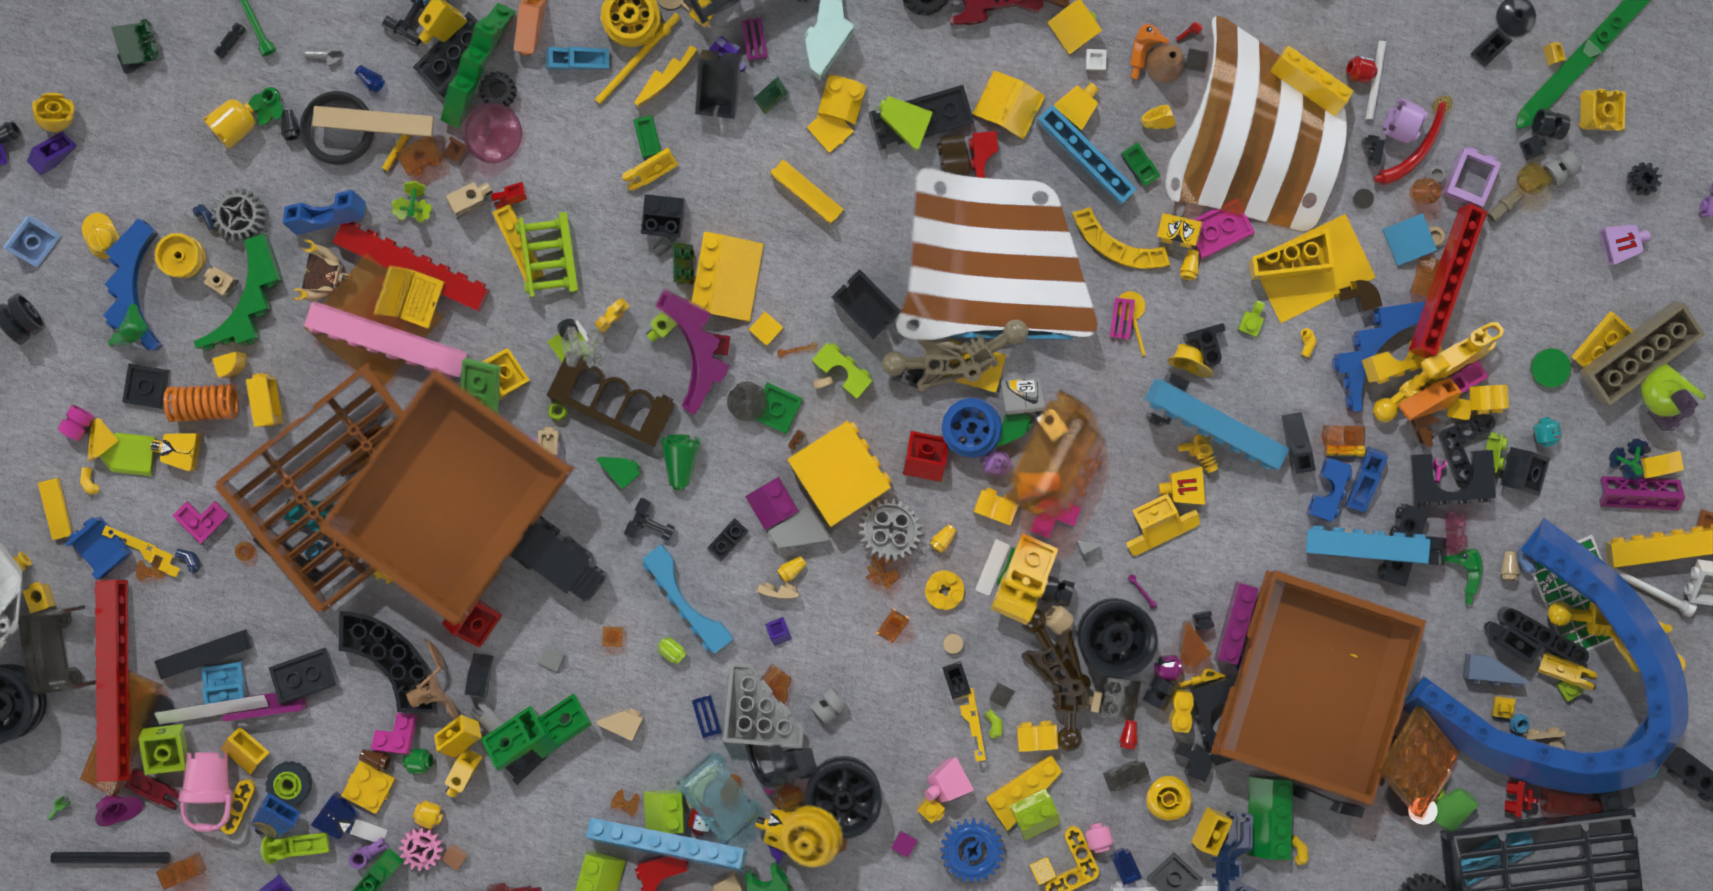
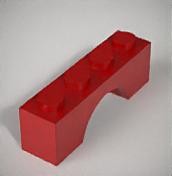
[968,131,998,178]

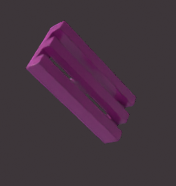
[741,17,768,61]

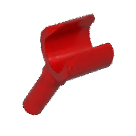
[1176,22,1203,42]

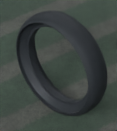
[300,91,374,165]

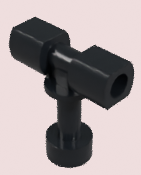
[381,0,428,47]
[624,497,675,541]

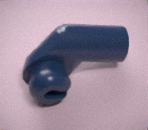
[192,204,217,230]
[175,548,200,573]

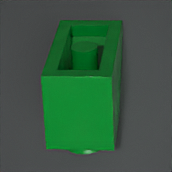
[996,413,1033,447]
[596,456,641,489]

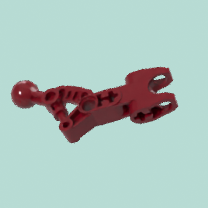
[949,0,1044,25]

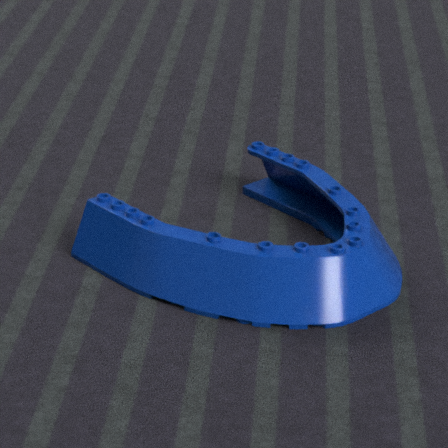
[1402,518,1689,794]

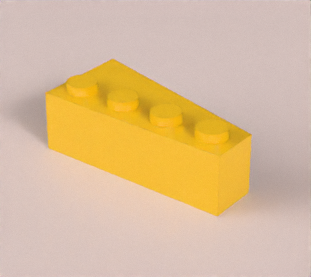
[1248,228,1334,281]

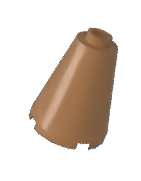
[1146,43,1185,83]

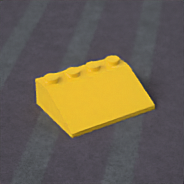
[692,231,764,321]

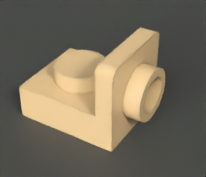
[538,427,560,455]

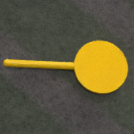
[1117,291,1146,356]

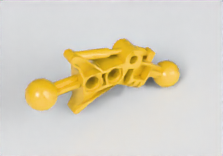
[1547,601,1686,672]

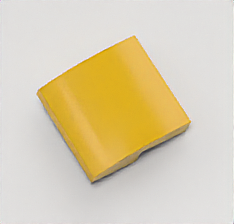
[1047,0,1102,55]

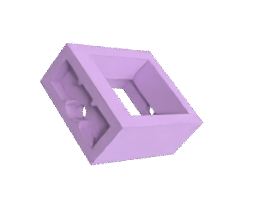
[1442,147,1501,208]

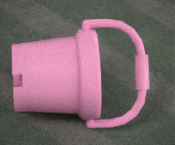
[178,752,233,832]

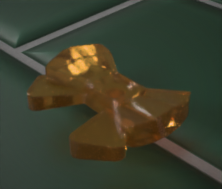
[136,556,165,581]
[611,789,640,816]

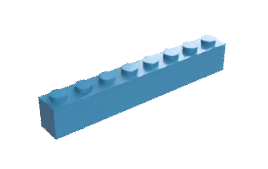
[1144,378,1289,470]
[586,818,748,872]

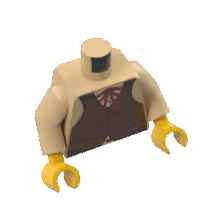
[292,239,352,301]

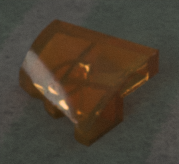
[760,663,791,704]

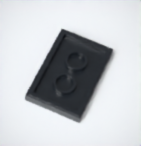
[268,648,338,705]

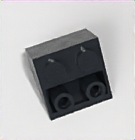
[641,194,686,238]

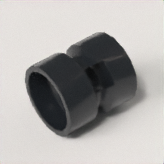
[1532,108,1570,140]
[1421,536,1447,566]
[1041,576,1075,607]
[1142,675,1178,711]

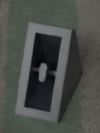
[1471,27,1513,67]
[942,661,971,700]

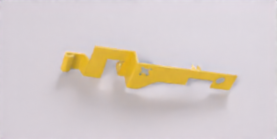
[102,525,181,578]
[959,688,986,762]

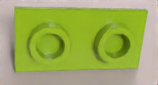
[1486,432,1508,474]

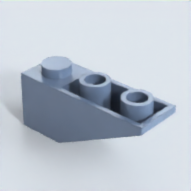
[1463,653,1528,687]

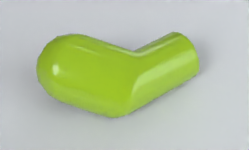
[984,708,1003,739]

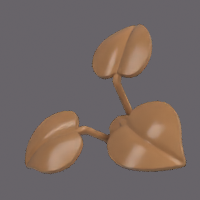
[407,638,458,719]

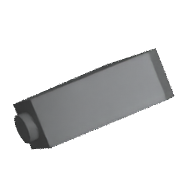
[767,505,830,548]

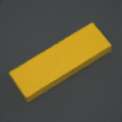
[38,478,73,540]

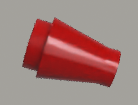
[1118,720,1138,750]

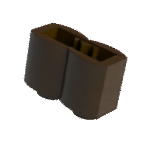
[937,135,970,176]

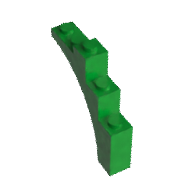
[440,3,516,129]
[193,234,283,351]

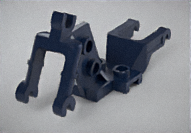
[1212,811,1259,891]

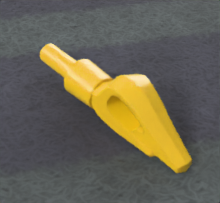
[1179,668,1226,687]

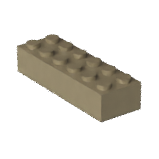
[1579,301,1705,406]

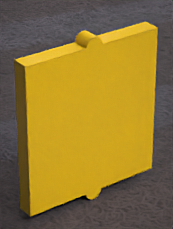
[807,114,854,153]

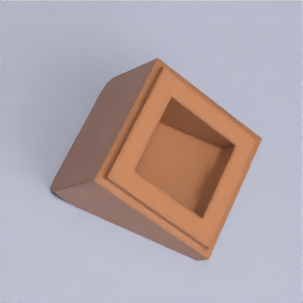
[441,844,468,871]

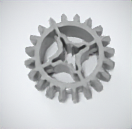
[211,187,266,241]

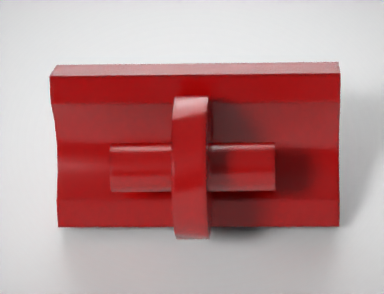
[1504,780,1539,817]

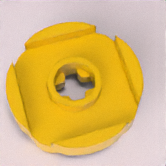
[594,298,630,334]
[925,570,964,610]

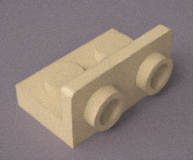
[1521,727,1566,749]

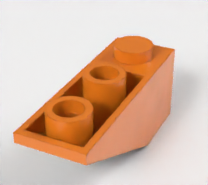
[1398,378,1462,421]

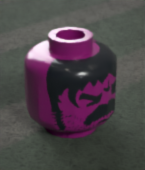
[1154,655,1183,681]

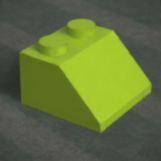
[644,789,685,834]
[1009,789,1060,841]
[575,850,626,891]

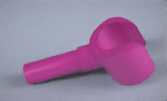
[1432,458,1447,483]

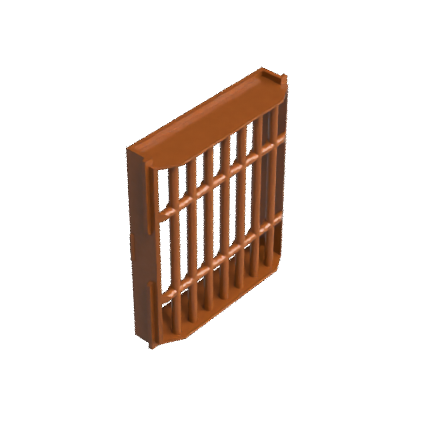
[214,362,404,613]

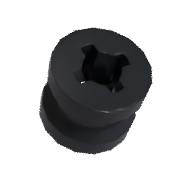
[1192,610,1215,630]

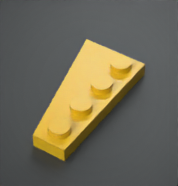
[985,754,1062,831]

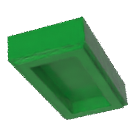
[633,115,661,159]

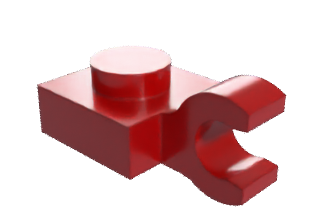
[491,181,527,209]

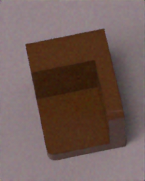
[442,136,471,166]

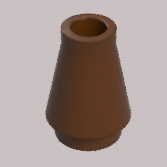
[359,749,391,771]

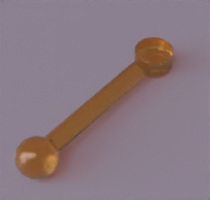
[777,342,818,357]

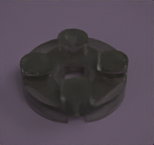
[727,381,767,422]

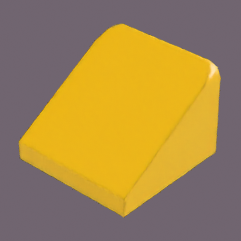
[1446,398,1471,420]

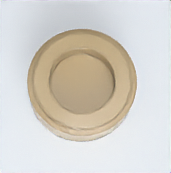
[1429,227,1445,246]
[812,376,833,389]
[943,633,963,654]

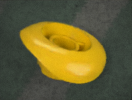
[1146,776,1192,821]

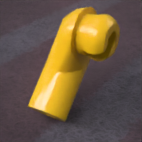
[1300,328,1317,358]
[1291,835,1309,865]

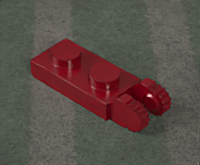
[124,768,180,810]

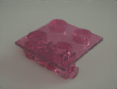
[1445,511,1468,553]

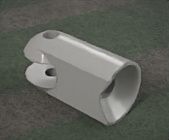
[471,703,505,733]

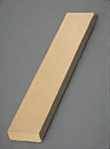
[312,106,434,137]

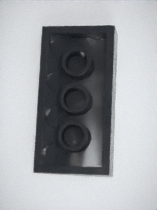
[413,12,500,98]

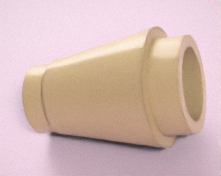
[1500,551,1520,581]

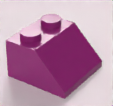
[745,477,799,530]

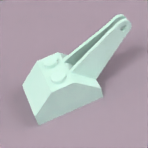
[804,0,854,81]

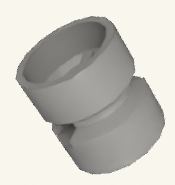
[1542,150,1582,187]
[810,687,848,724]

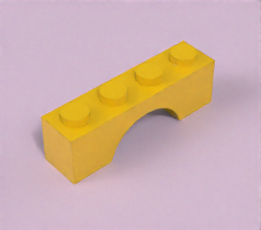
[1361,341,1443,384]

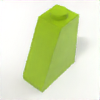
[878,96,933,152]

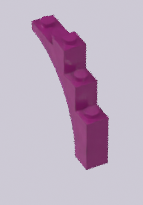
[655,288,729,415]

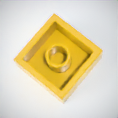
[749,311,783,346]

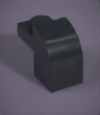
[1172,742,1211,782]

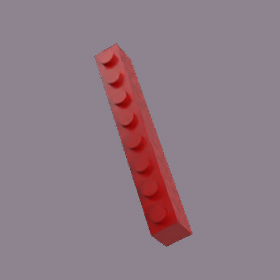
[1408,203,1487,359]
[332,221,490,312]

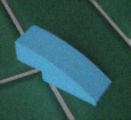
[546,47,609,70]

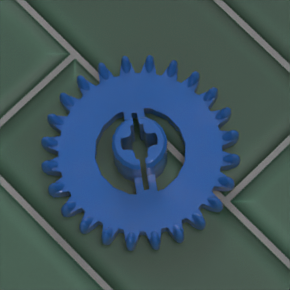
[940,818,1005,883]

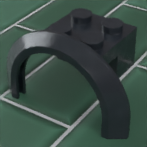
[745,744,817,791]

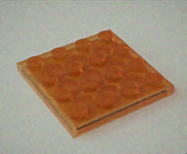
[1378,706,1459,818]

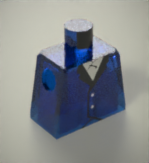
[311,792,359,839]

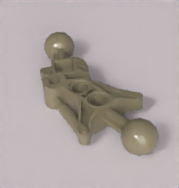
[882,319,1028,392]

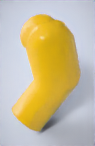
[80,467,99,495]

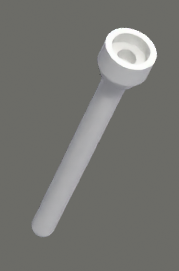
[1610,566,1697,618]

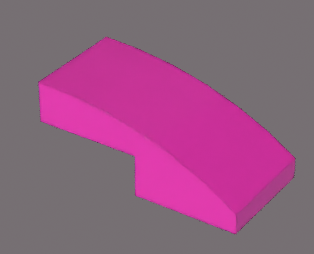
[1446,360,1488,393]

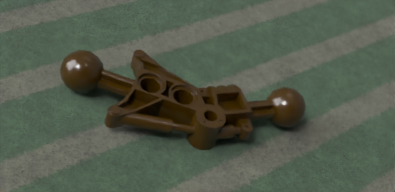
[1021,609,1091,751]

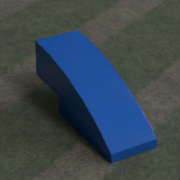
[1346,446,1388,512]

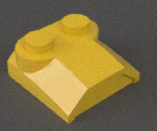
[817,75,867,125]

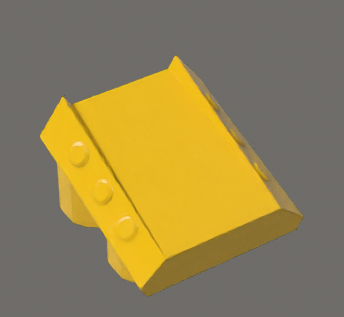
[1578,89,1626,131]

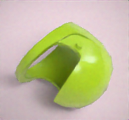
[1641,363,1706,417]

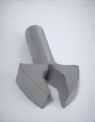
[303,43,342,66]

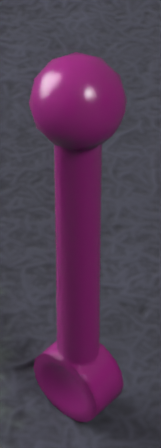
[1128,574,1157,608]

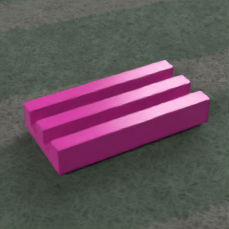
[1110,297,1135,339]

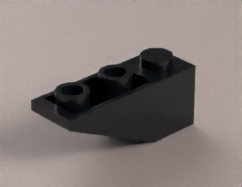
[1281,412,1316,474]

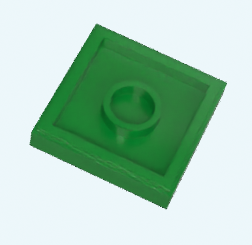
[751,382,803,434]

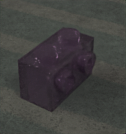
[1647,389,1699,431]

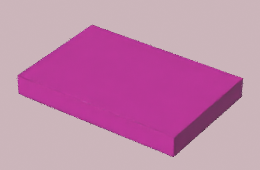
[1193,197,1255,259]

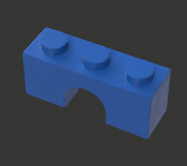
[1306,458,1352,522]

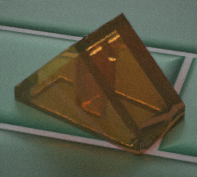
[876,607,910,643]

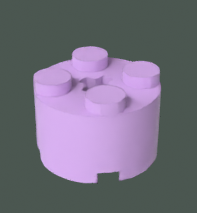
[1383,98,1428,144]

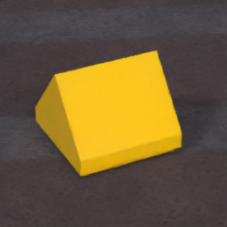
[1543,42,1566,66]

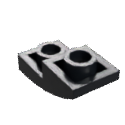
[706,518,749,561]

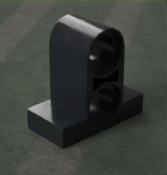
[1183,323,1226,366]

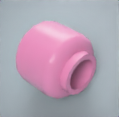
[1085,823,1113,853]

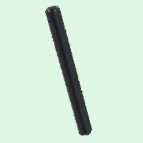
[50,852,170,864]

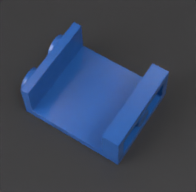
[65,517,132,580]

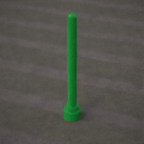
[239,0,276,57]

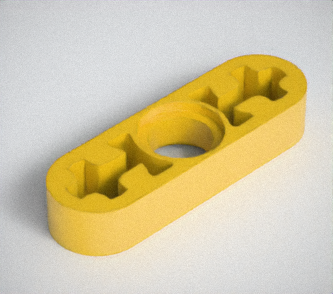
[220,779,256,834]

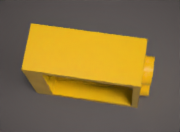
[246,373,284,427]

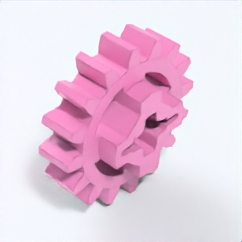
[399,827,444,871]

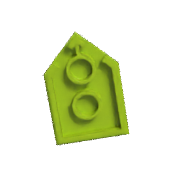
[99,432,156,476]

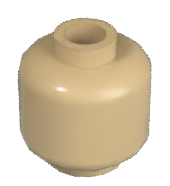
[1045,605,1074,635]

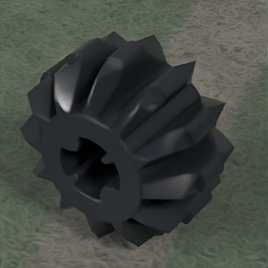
[1626,162,1663,196]

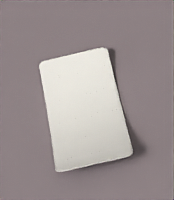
[350,819,387,842]

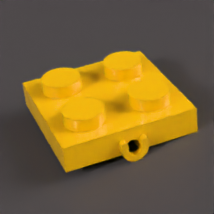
[341,760,396,814]

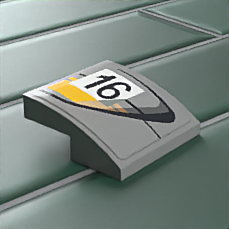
[1001,377,1046,414]

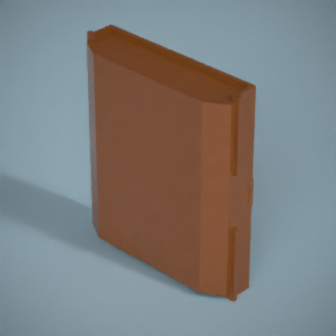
[320,367,575,625]
[1210,570,1426,806]

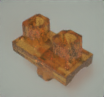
[865,553,900,590]

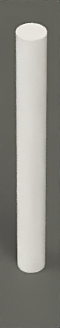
[1365,41,1387,120]

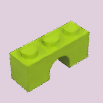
[812,342,872,399]

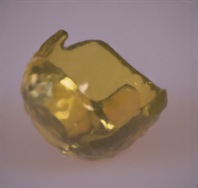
[1516,162,1551,195]

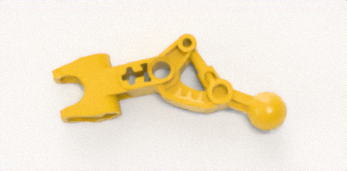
[1373,322,1504,423]

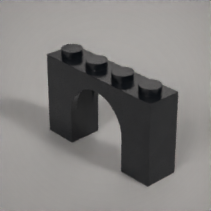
[1410,450,1496,506]
[1189,674,1237,766]

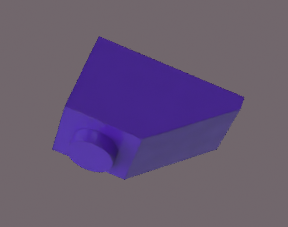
[27,131,77,175]

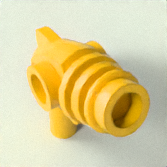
[1178,435,1219,473]

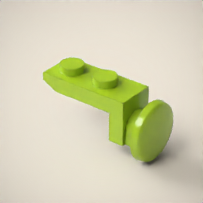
[261,832,330,865]

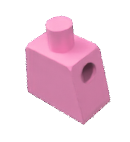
[924,757,974,803]

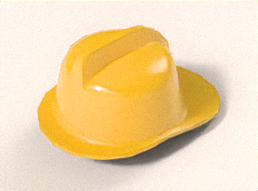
[82,213,119,259]
[1167,344,1213,378]

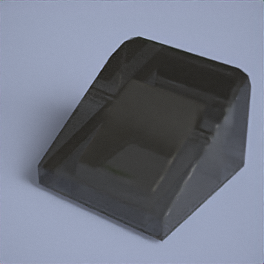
[988,681,1015,708]

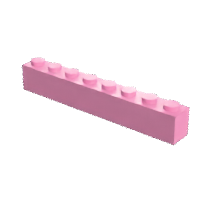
[304,301,468,379]

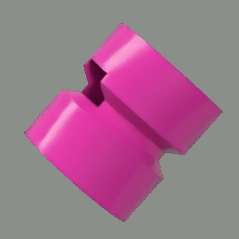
[57,404,95,441]

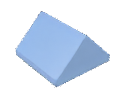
[3,215,61,268]

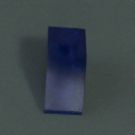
[1110,848,1142,885]

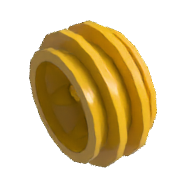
[600,0,661,47]
[781,806,842,867]

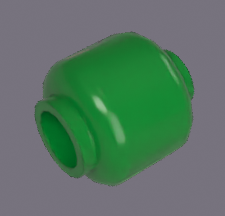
[402,748,434,774]

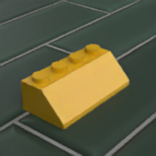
[1270,45,1353,116]

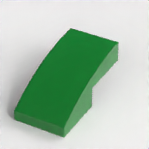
[1121,142,1161,187]

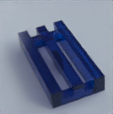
[692,694,722,738]

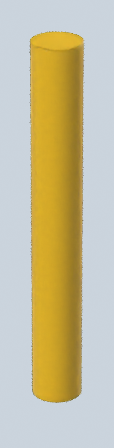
[381,135,410,171]

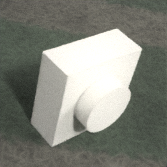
[1085,49,1107,71]

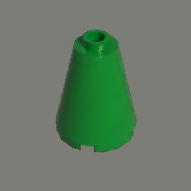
[661,434,701,490]

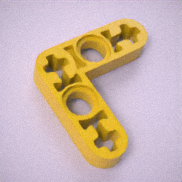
[1045,825,1099,891]

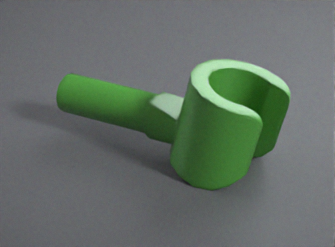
[47,795,71,820]

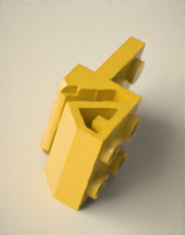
[990,533,1058,625]

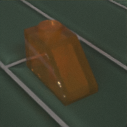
[1322,425,1365,446]
[1179,621,1212,668]

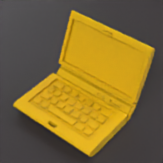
[972,71,1045,140]
[374,266,444,329]

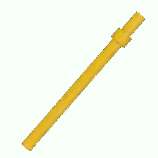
[595,12,681,105]

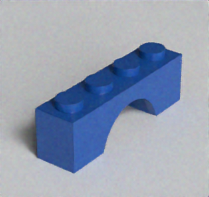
[282,189,366,235]

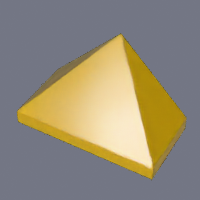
[87,418,119,461]

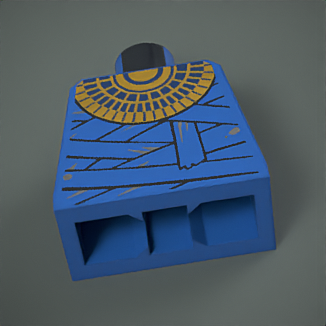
[251,793,300,838]

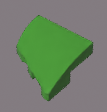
[1434,788,1479,830]

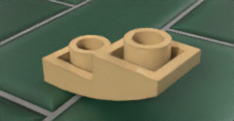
[756,582,799,598]

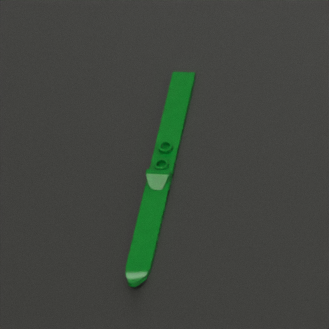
[1515,0,1650,129]

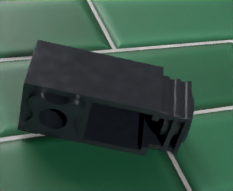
[509,515,608,602]

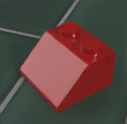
[902,431,948,482]
[441,599,503,648]

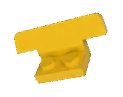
[1126,493,1200,556]

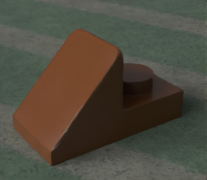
[1410,415,1440,447]

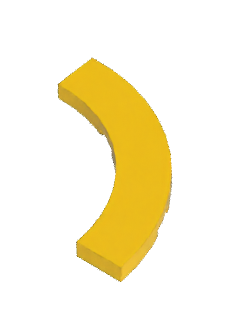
[1071,207,1170,269]

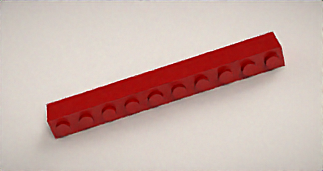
[94,580,130,782]

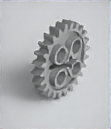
[858,499,922,562]

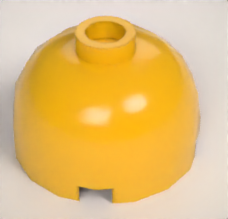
[32,92,74,133]

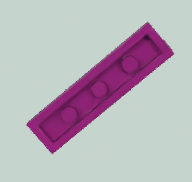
[1599,476,1685,511]
[222,692,308,722]

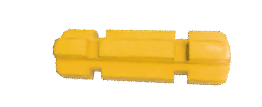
[1326,445,1365,457]

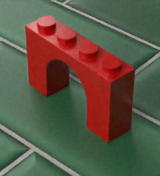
[635,855,689,891]

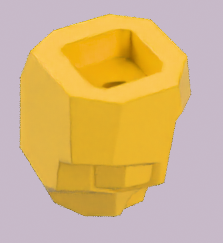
[1141,105,1176,130]

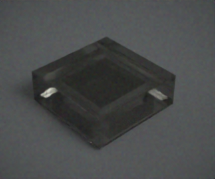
[1185,48,1209,72]

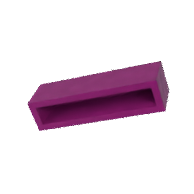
[1214,582,1259,665]

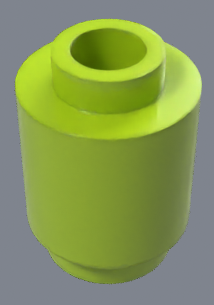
[657,636,687,665]

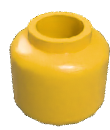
[412,800,443,829]

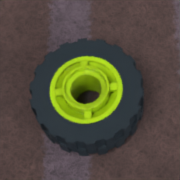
[265,761,313,806]

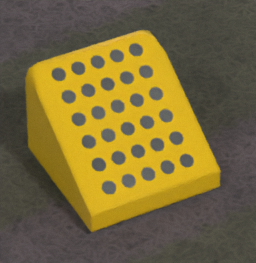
[1030,857,1057,885]

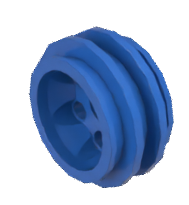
[941,398,1003,458]

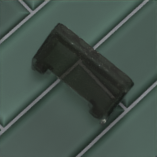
[18,605,96,694]

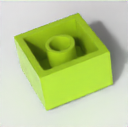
[139,724,188,775]

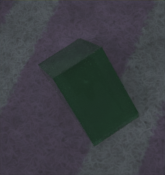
[754,77,790,114]

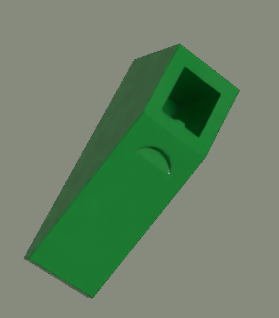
[352,848,404,891]

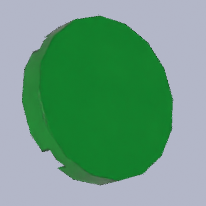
[1530,348,1571,388]

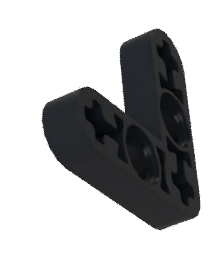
[1439,414,1496,483]
[1292,785,1365,818]

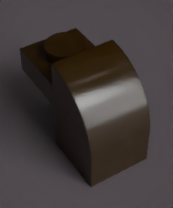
[1334,280,1383,312]

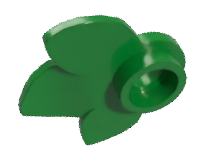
[248,87,283,126]

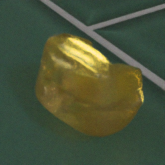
[1432,95,1453,112]

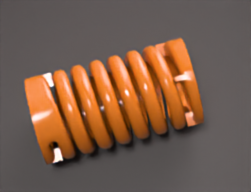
[164,383,239,422]

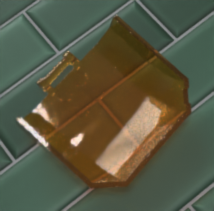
[1005,389,1106,521]

